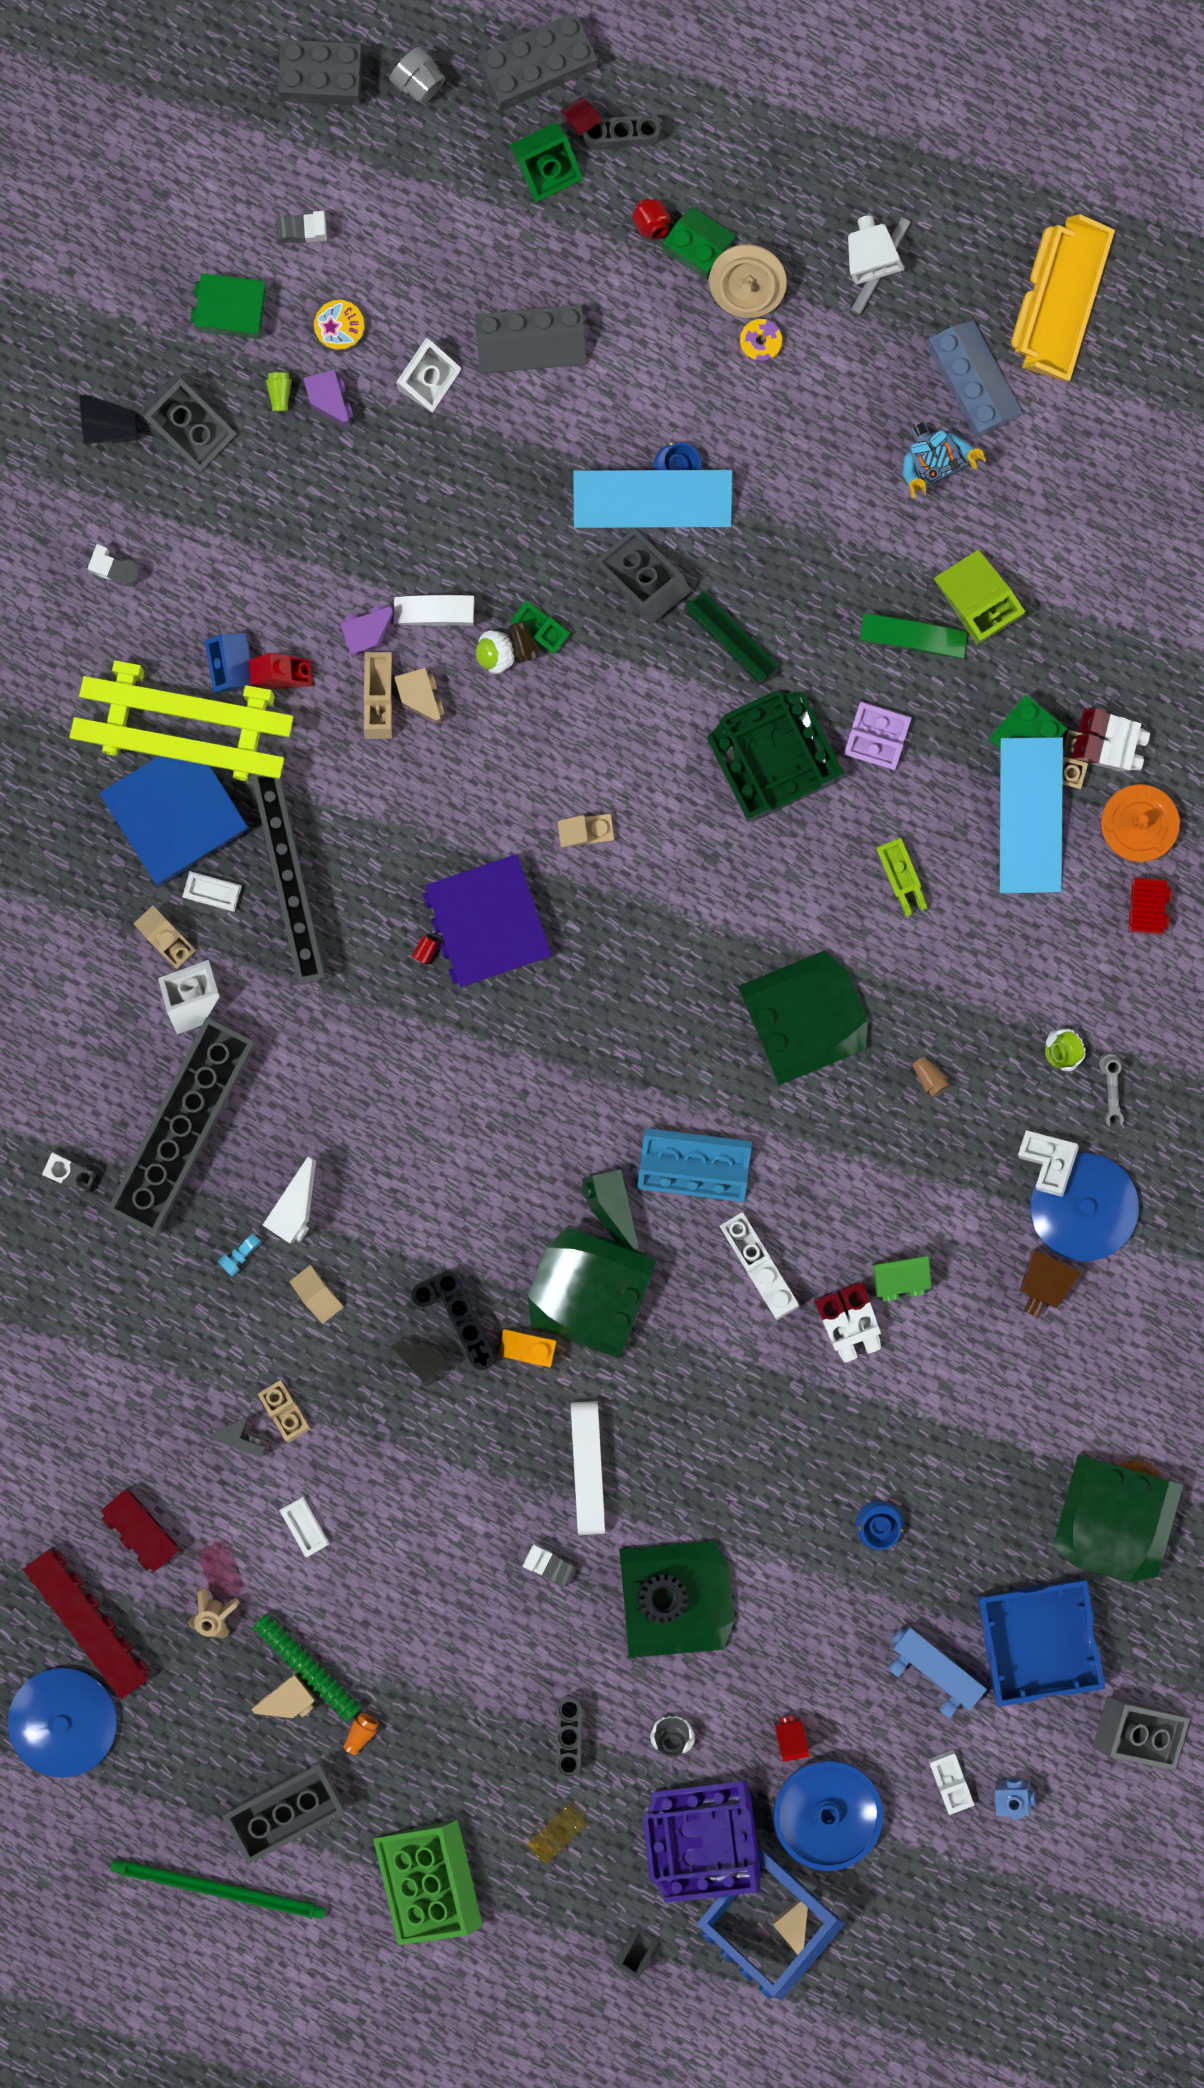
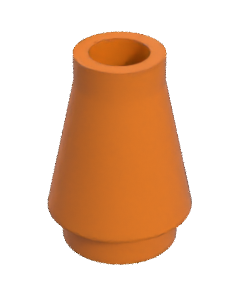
[343,1713,379,1755]

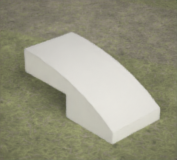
[928,1750,974,1815]

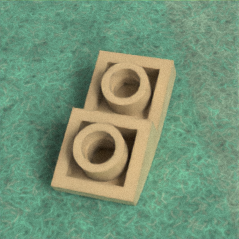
[1062,730,1088,789]
[258,1380,311,1443]

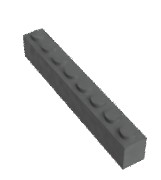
[251,774,327,986]

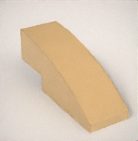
[364,652,392,739]

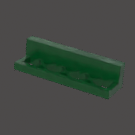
[684,591,779,686]

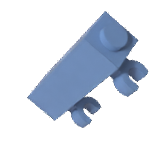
[888,1626,987,1718]

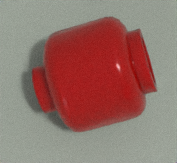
[632,199,671,240]

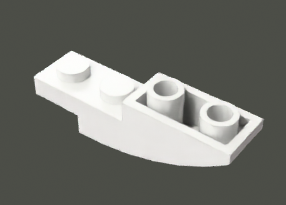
[720,1212,800,1321]

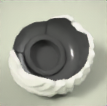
[650,1716,695,1758]

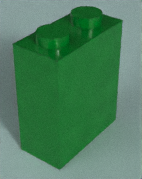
[190,273,267,340]

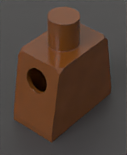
[1020,1250,1081,1318]

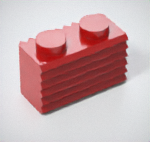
[1128,877,1171,935]

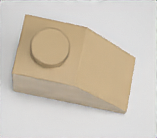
[251,1673,316,1718]

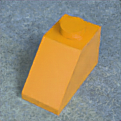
[498,1329,556,1368]

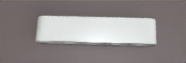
[571,1401,605,1535]

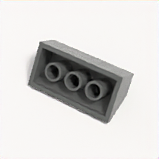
[475,305,586,374]

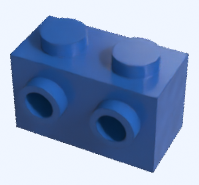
[204,633,253,693]

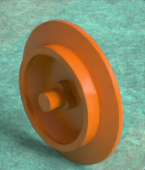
[1101,785,1180,862]

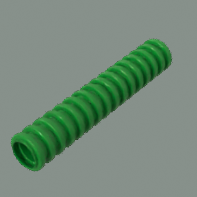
[252,1613,362,1722]

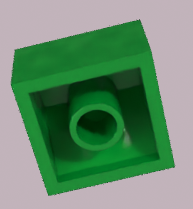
[509,122,583,202]
[662,207,736,280]
[988,695,1067,749]

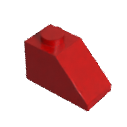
[774,1714,810,1762]

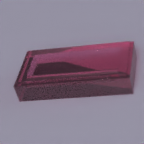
[197,1541,241,1601]

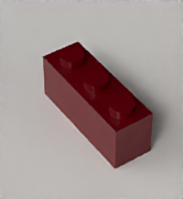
[101,1488,181,1572]

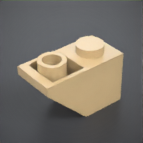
[395,668,445,724]
[133,905,196,969]

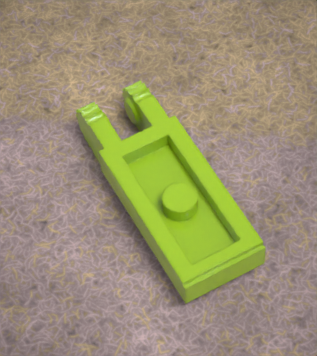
[875,838,927,917]

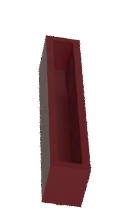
[22,1548,150,1700]

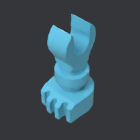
[217,1233,262,1277]

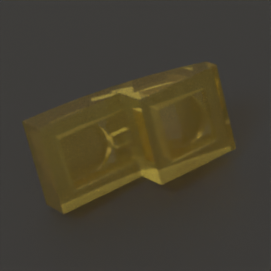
[526,1804,587,1865]

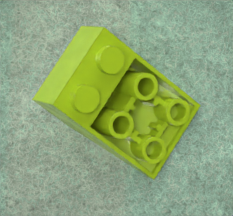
[933,549,1025,645]

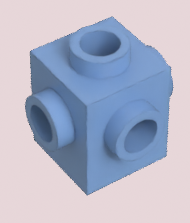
[995,1777,1036,1819]

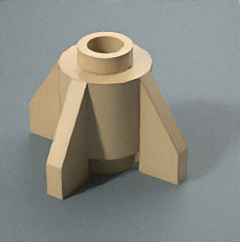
[188,1587,239,1638]

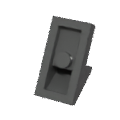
[210,1416,267,1458]

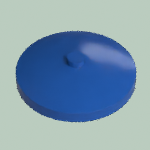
[1030,1153,1139,1261]
[8,1667,118,1778]
[773,1760,883,1871]

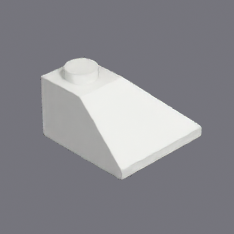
[158,960,220,1034]

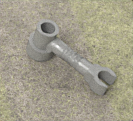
[1099,1053,1124,1126]

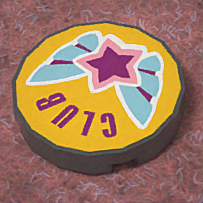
[313,298,366,353]

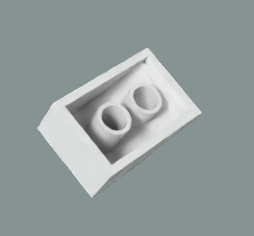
[263,1157,316,1243]

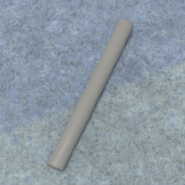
[851,217,911,316]

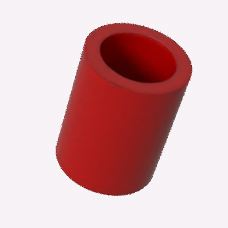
[411,936,439,966]

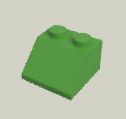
[871,1256,931,1301]

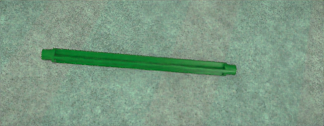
[110,1859,326,1920]

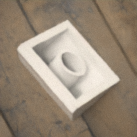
[396,338,462,413]

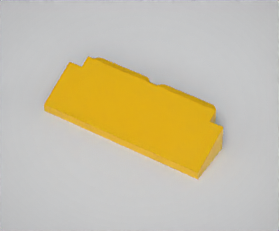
[1011,214,1115,382]

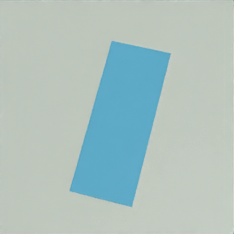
[573,470,732,528]
[1000,737,1063,893]

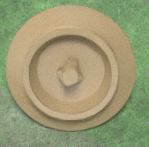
[709,244,787,318]

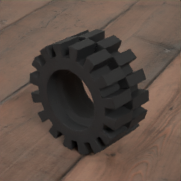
[636,1573,688,1624]

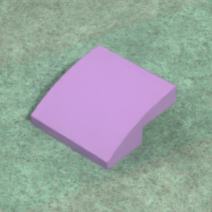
[844,701,912,770]

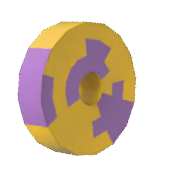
[740,319,782,363]

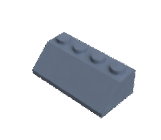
[926,320,1023,439]

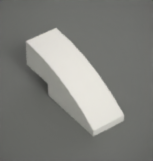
[393,595,474,626]

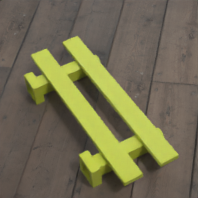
[69,660,294,781]

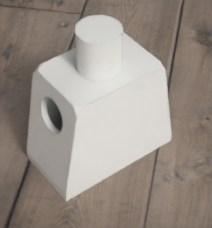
[848,216,905,285]

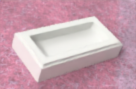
[182,871,242,912]
[279,1496,330,1557]

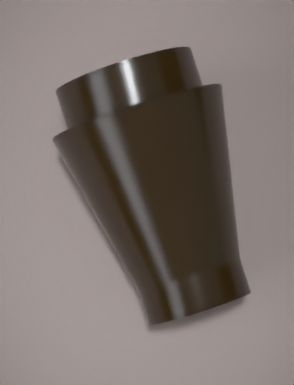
[509,621,540,663]

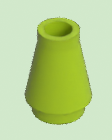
[265,372,292,411]

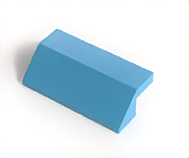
[637,1128,752,1202]

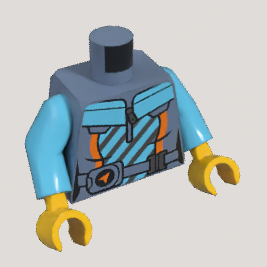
[903,422,986,498]

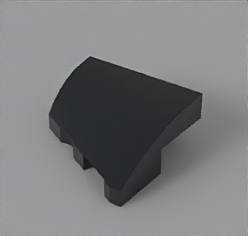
[80,395,139,445]

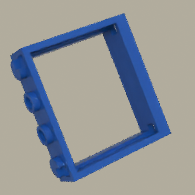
[697,1848,845,2000]

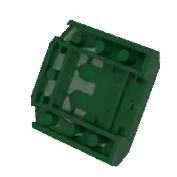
[706,691,844,822]
[737,950,868,1086]
[527,1225,657,1359]
[1053,1454,1184,1582]
[619,1540,734,1658]

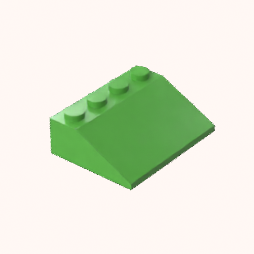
[373,1819,483,1945]

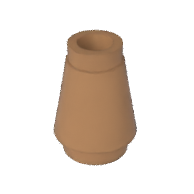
[912,1056,950,1098]

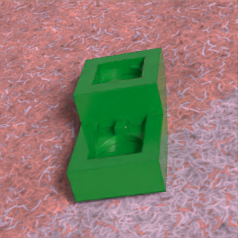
[509,600,570,654]

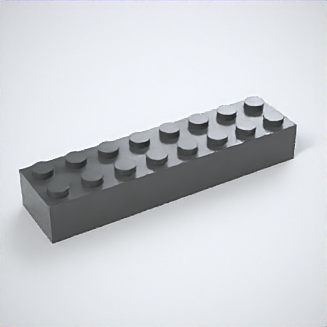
[106,1017,257,1235]

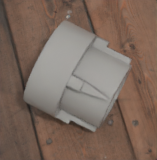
[389,47,446,104]

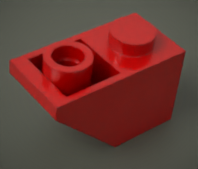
[249,652,312,689]

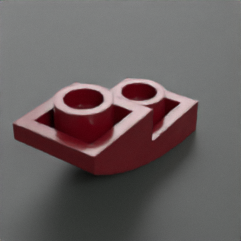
[559,96,602,135]

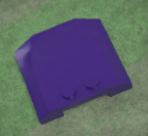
[643,1781,761,1903]

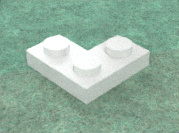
[1018,1131,1079,1197]

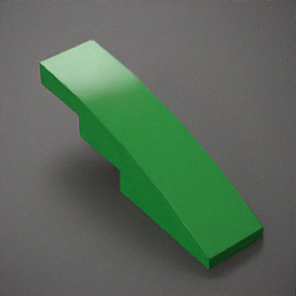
[859,613,967,659]

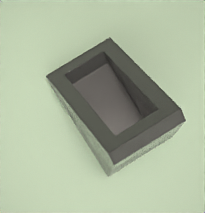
[613,1925,659,1982]

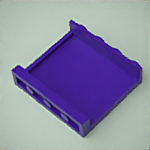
[422,854,552,989]

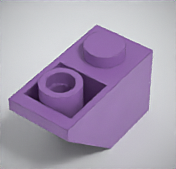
[303,370,353,427]
[340,605,394,658]

